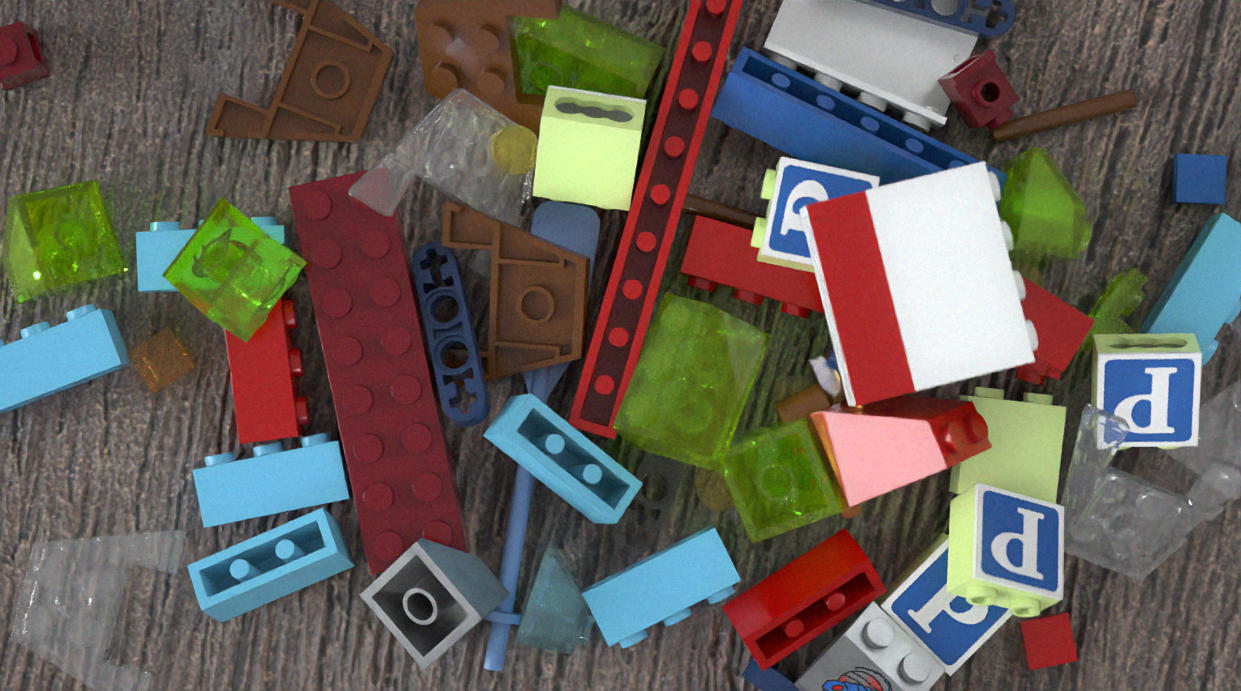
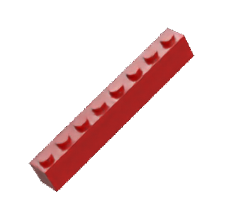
[679,215,1061,386]

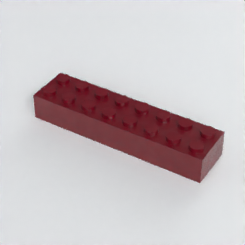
[288,166,471,575]

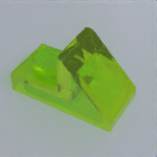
[1077,267,1148,351]

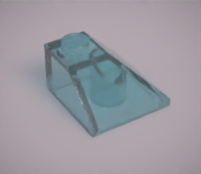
[515,539,595,655]

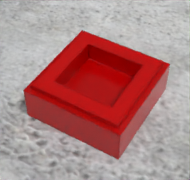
[1018,611,1078,671]

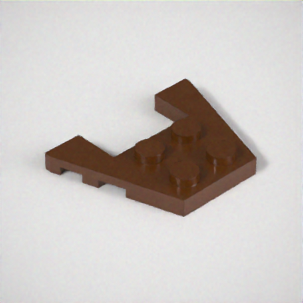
[205,0,395,144]
[414,0,562,135]
[436,201,590,392]

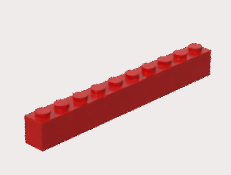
[568,0,743,440]

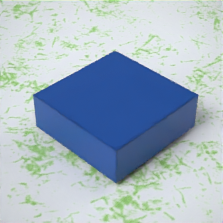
[1172,153,1227,205]

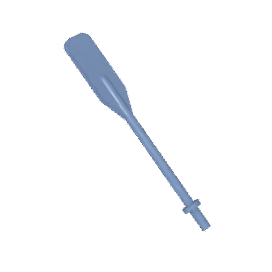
[484,201,601,671]

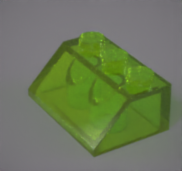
[514,3,666,100]
[998,146,1091,266]
[612,292,771,472]

